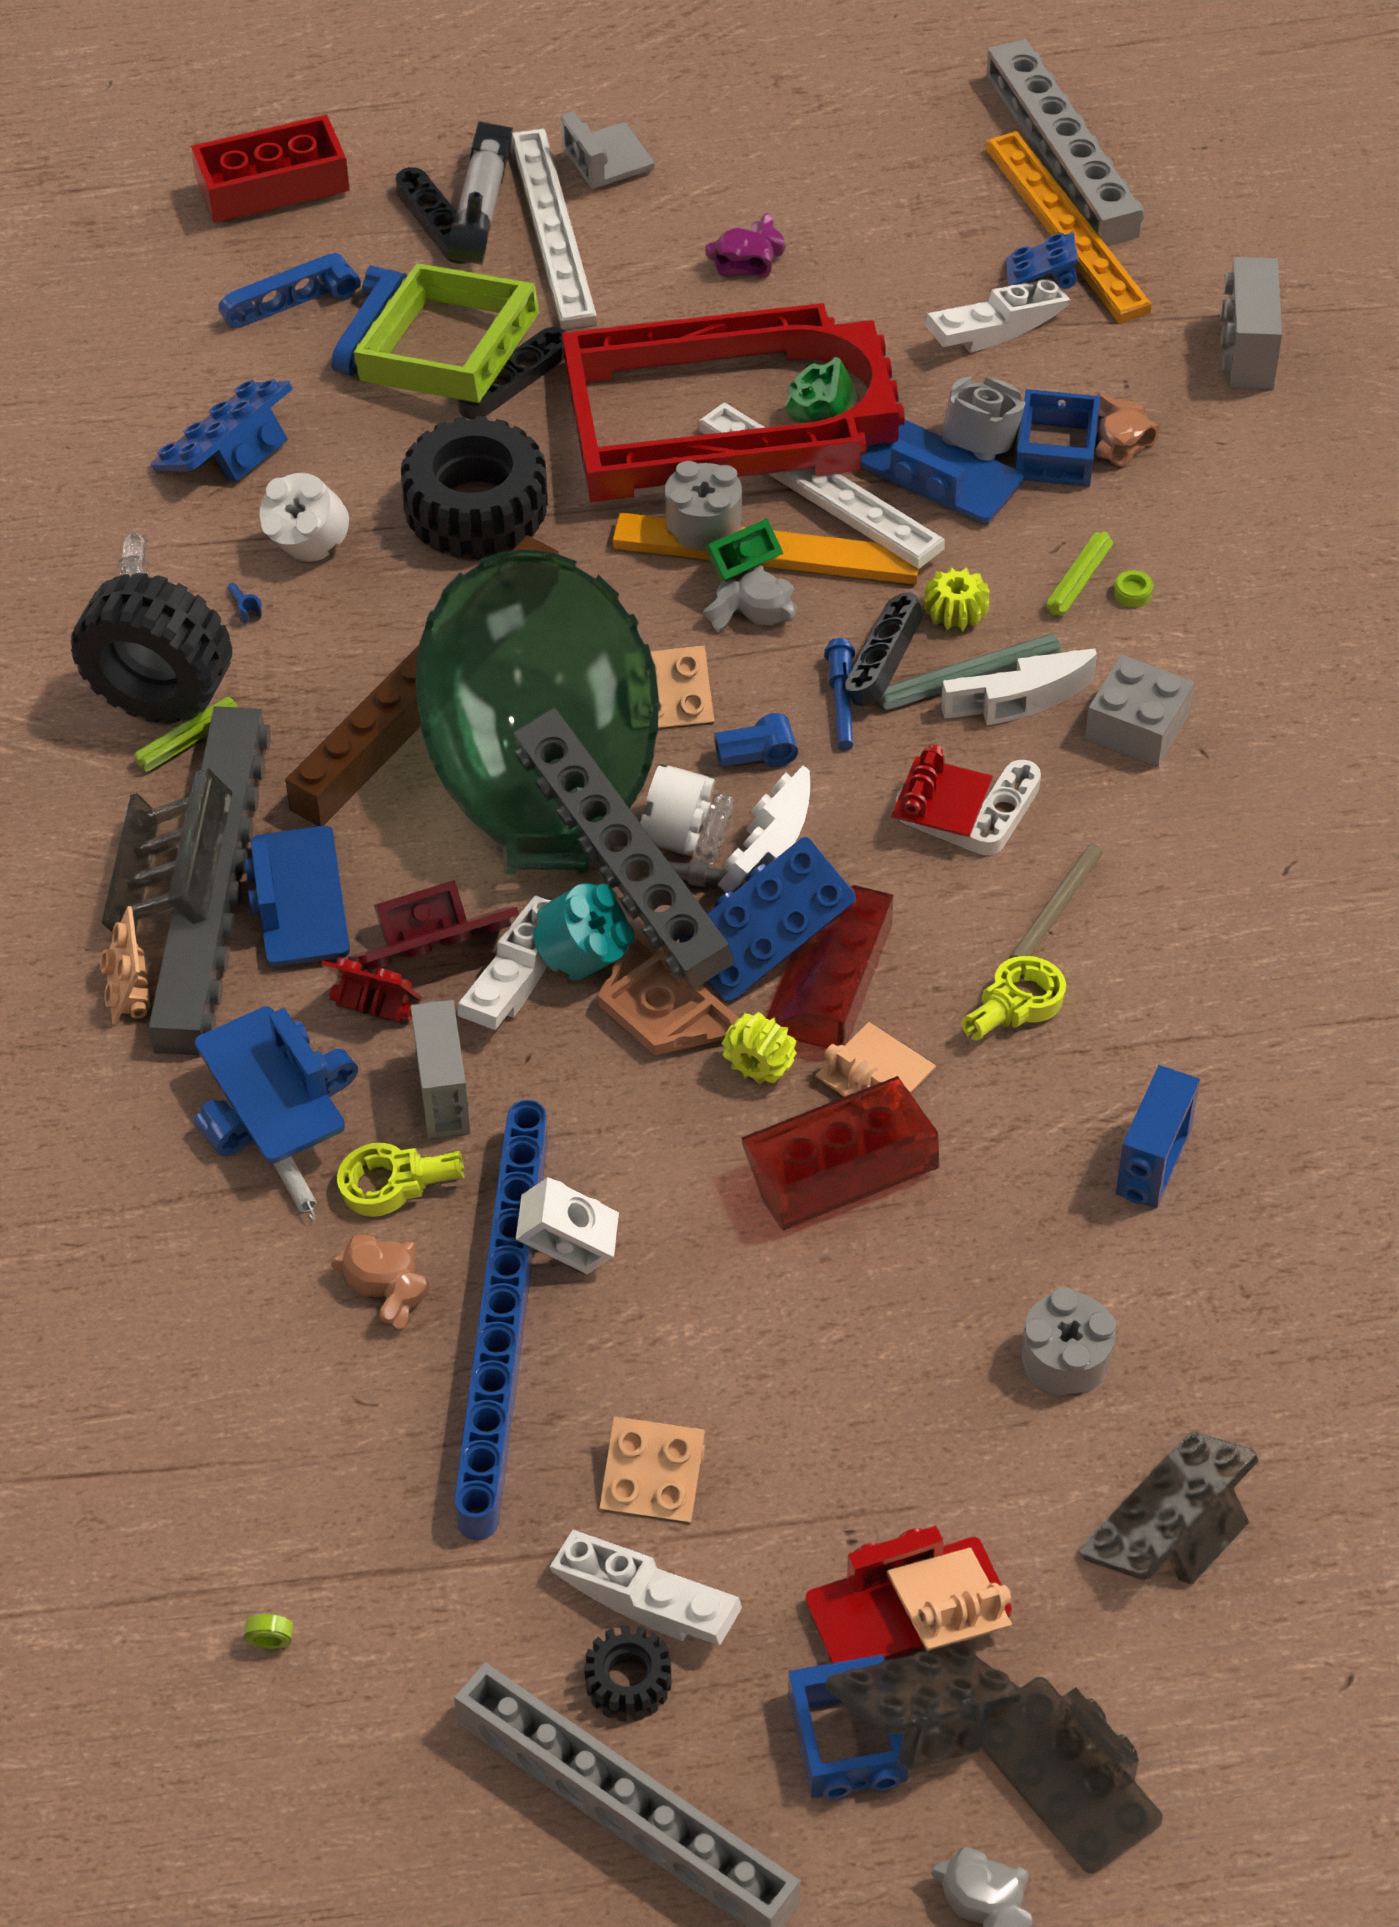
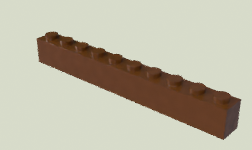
[285,535,561,826]

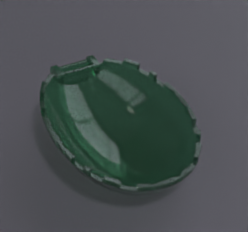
[415,550,659,875]

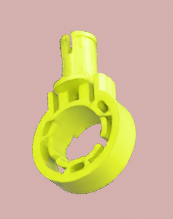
[961,956,1066,1041]
[337,1143,465,1217]

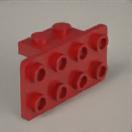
[805,1525,1012,1663]

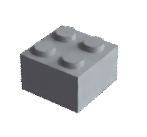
[1085,654,1195,767]

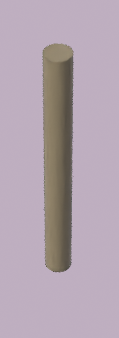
[1009,844,1102,959]

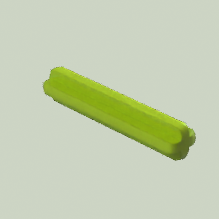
[1046,531,1114,617]
[134,696,239,772]

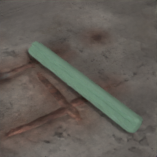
[878,634,1061,710]

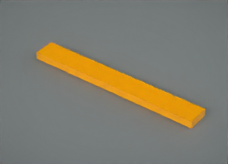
[986,131,1152,324]
[613,512,919,585]

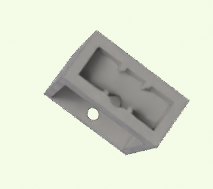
[411,1000,471,1139]

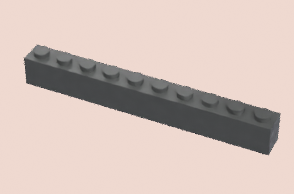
[149,706,271,1055]

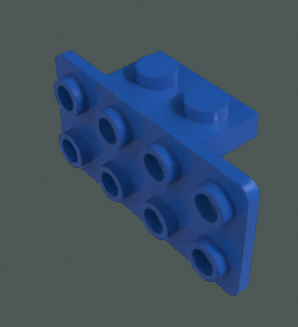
[150,379,293,481]
[860,420,1023,523]
[245,826,350,967]
[679,837,856,1002]
[195,1006,345,1164]

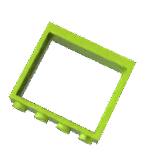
[354,263,540,403]

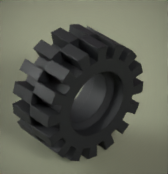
[584,1625,672,1722]

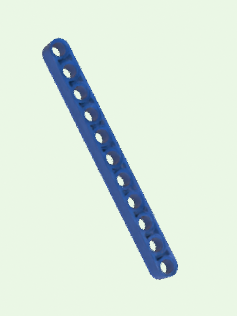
[455,1100,548,1540]

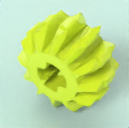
[924,566,990,632]
[722,1012,797,1085]

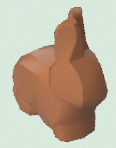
[1094,392,1159,467]
[331,1234,429,1331]

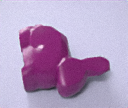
[705,213,786,278]

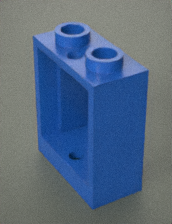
[1016,389,1100,487]
[1116,1065,1200,1208]
[788,1655,909,1799]

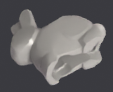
[703,565,797,632]
[931,1847,1034,1927]

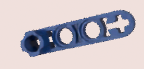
[218,253,361,328]
[332,265,408,376]
[194,1049,358,1156]

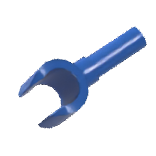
[227,582,262,623]

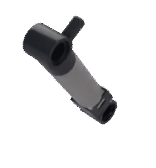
[447,121,513,265]

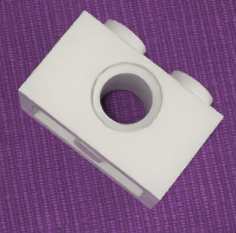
[516,1177,619,1274]

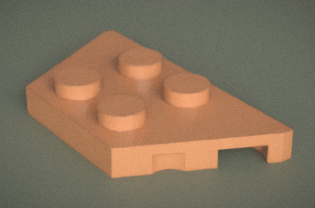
[598,928,739,1056]

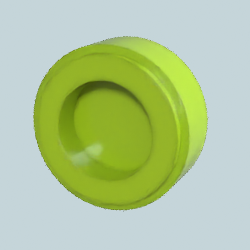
[1114,570,1154,608]
[244,1614,293,1649]

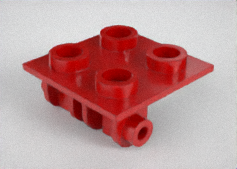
[891,745,993,838]
[322,957,422,1023]

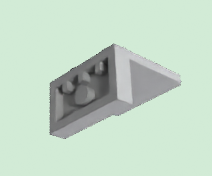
[561,111,654,189]

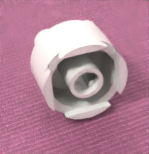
[260,473,349,562]
[640,764,715,857]

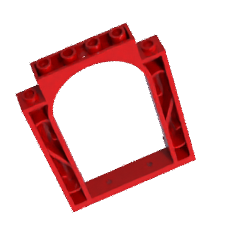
[562,303,905,502]

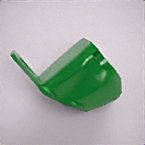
[785,357,860,424]

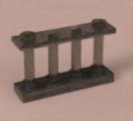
[101,768,233,935]

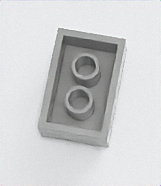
[1220,257,1282,389]

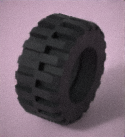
[401,416,548,559]
[70,573,232,723]

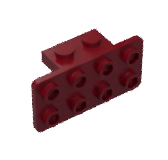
[348,880,520,970]

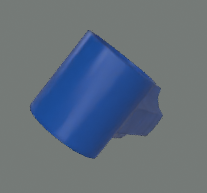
[714,713,798,767]

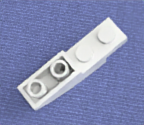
[924,278,1070,353]
[941,648,1097,725]
[718,765,810,892]
[457,896,551,1030]
[550,1530,742,1646]

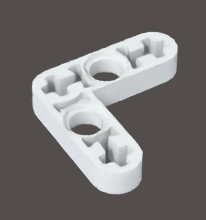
[896,760,1041,856]

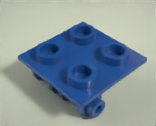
[1006,232,1078,289]

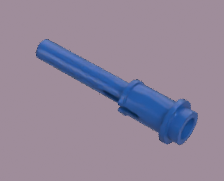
[824,638,855,750]

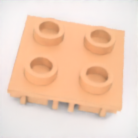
[626,645,715,731]
[101,906,151,1025]
[815,1022,936,1122]
[599,1416,705,1523]
[886,1548,1012,1651]

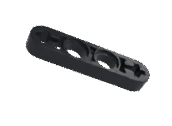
[395,167,467,264]
[458,327,566,420]
[845,592,924,706]

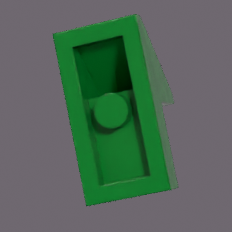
[705,518,784,581]

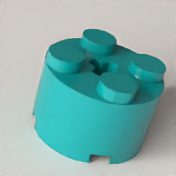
[533,883,635,980]

